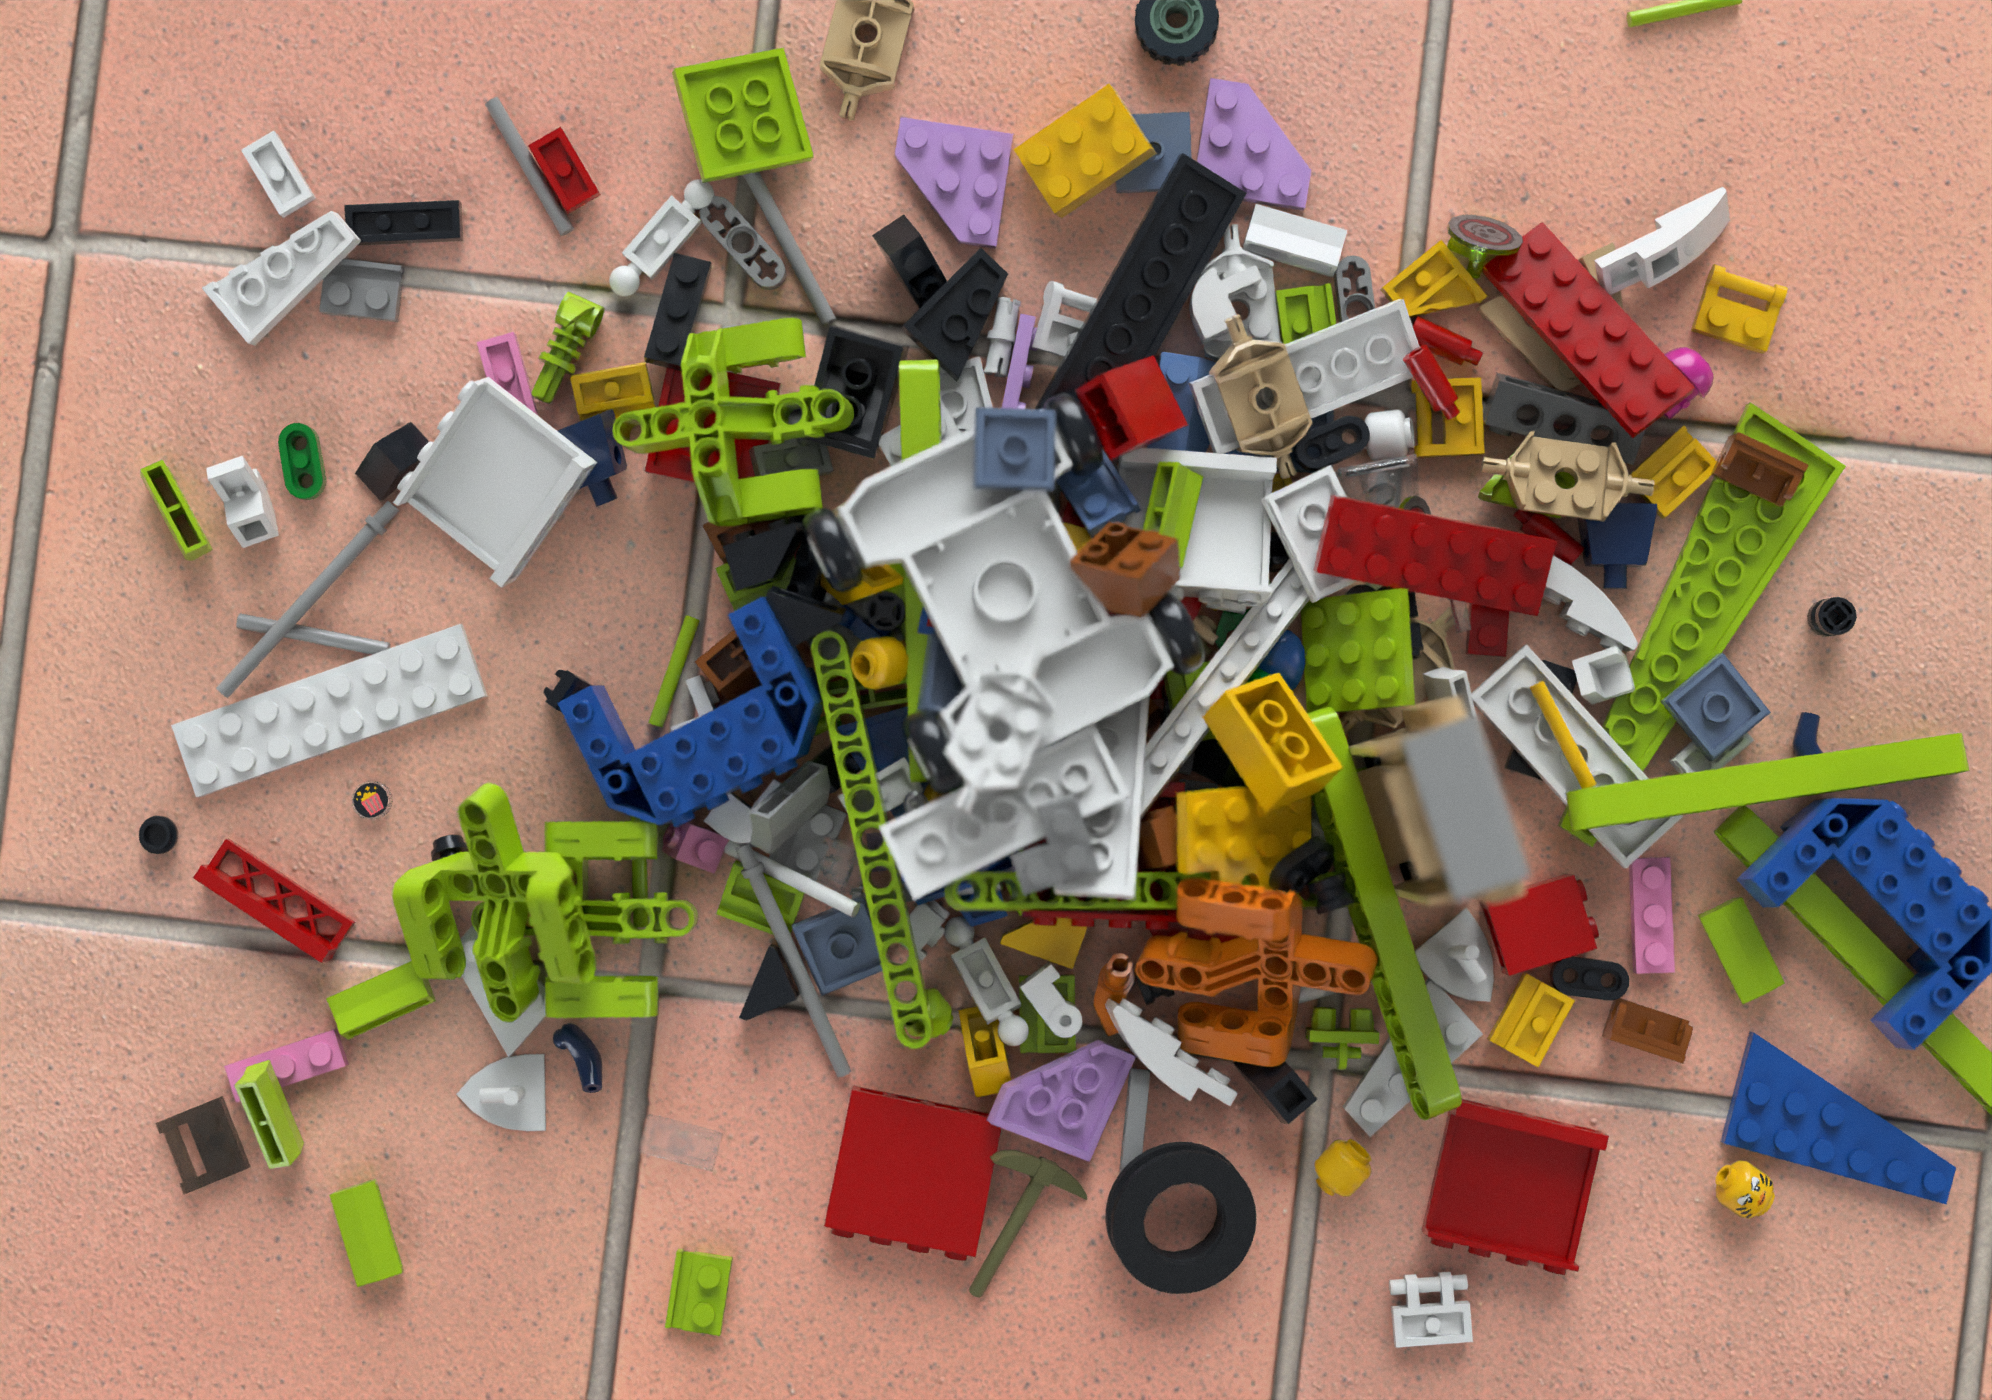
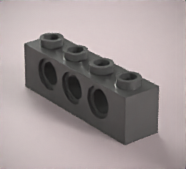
[1483,373,1646,465]

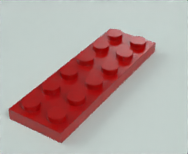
[1482,222,1695,438]
[1313,494,1557,617]

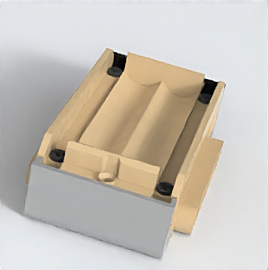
[1349,696,1531,906]

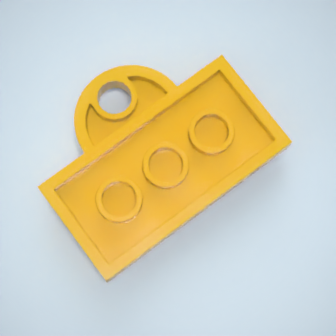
[1177,785,1311,890]

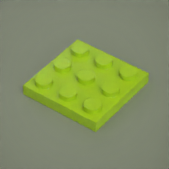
[672,47,814,183]
[1301,588,1415,713]

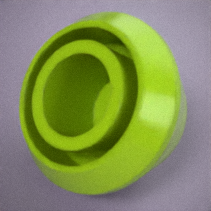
[905,988,953,1038]

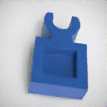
[839,604,893,641]

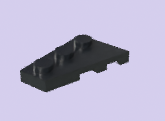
[901,248,1008,382]

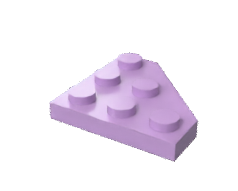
[1197,78,1311,211]
[895,117,1013,249]
[987,1040,1136,1162]

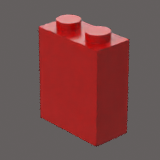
[1075,355,1188,460]
[1480,873,1599,976]

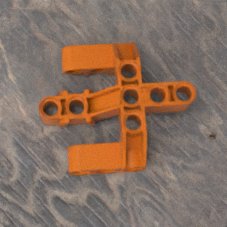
[1135,878,1378,1067]

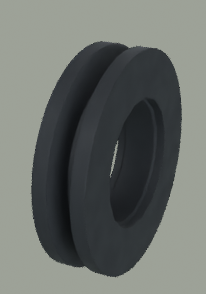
[1105,1142,1256,1294]

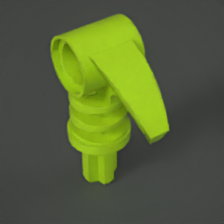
[531,292,605,404]

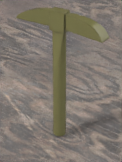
[969,1150,1087,1298]

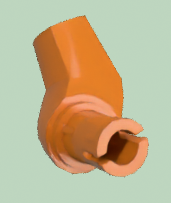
[1093,953,1135,1036]

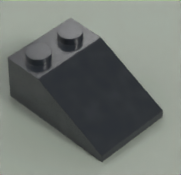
[802,326,910,459]

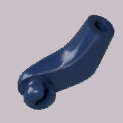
[1793,712,1823,757]
[553,1023,602,1093]

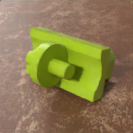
[1305,1007,1379,1070]

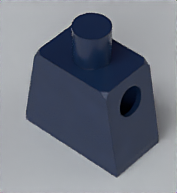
[558,409,627,507]
[1577,503,1657,589]

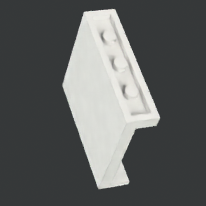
[393,377,597,588]
[1118,448,1277,606]

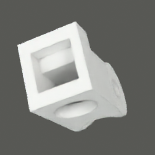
[1019,961,1082,1038]

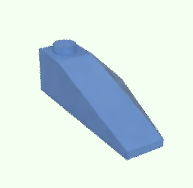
[1146,352,1216,452]

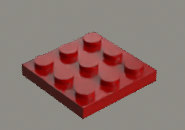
[645,368,781,483]

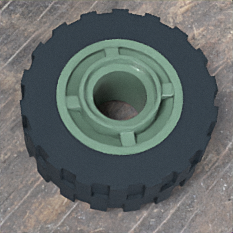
[1135,0,1219,66]

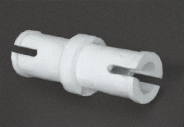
[984,297,1021,377]

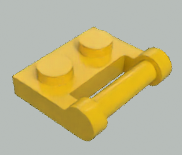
[1691,264,1788,354]
[1411,377,1485,458]

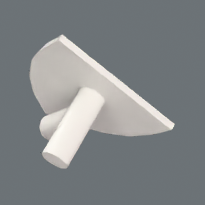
[1415,908,1494,1002]
[457,1054,546,1131]

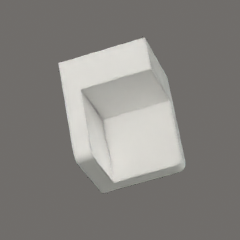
[1572,647,1635,705]

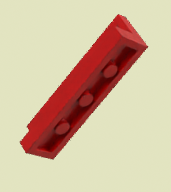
[193,838,355,963]

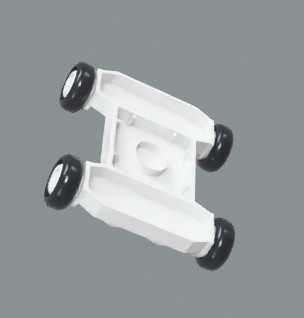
[802,392,1205,794]

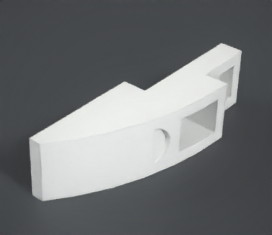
[1594,187,1730,295]
[1543,556,1638,652]
[1105,998,1238,1106]

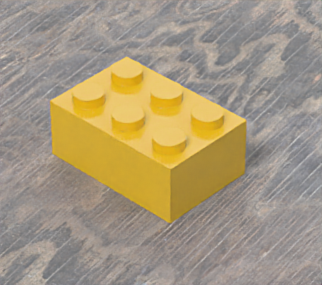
[1013,84,1157,218]
[1202,673,1343,813]

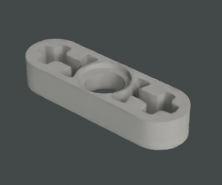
[700,196,786,290]
[1334,256,1375,322]
[1119,1068,1150,1174]

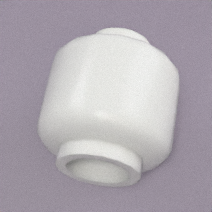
[1364,409,1415,461]

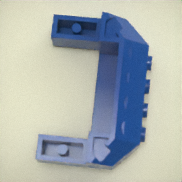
[558,597,824,828]
[1736,798,1992,1050]

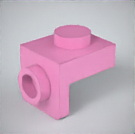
[662,822,728,874]

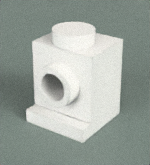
[900,900,950,961]

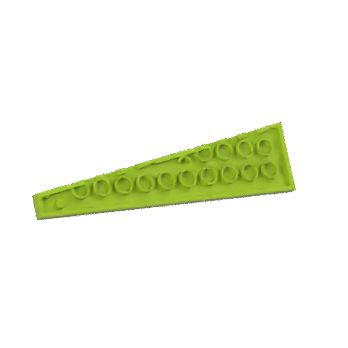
[1558,402,1846,847]

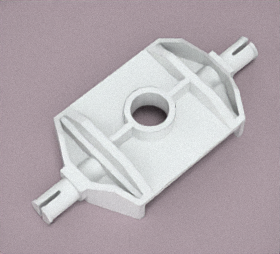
[1197,224,1282,362]
[944,647,1056,813]

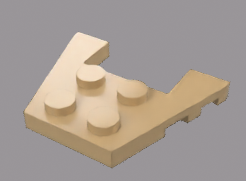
[1477,242,1623,391]

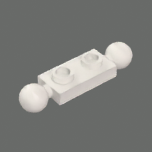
[609,179,714,296]
[944,916,1029,1046]

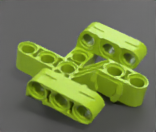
[613,318,854,527]
[392,783,596,1023]
[471,821,698,1018]

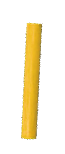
[1529,680,1597,789]

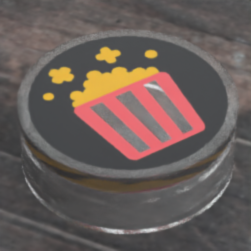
[352,781,393,819]

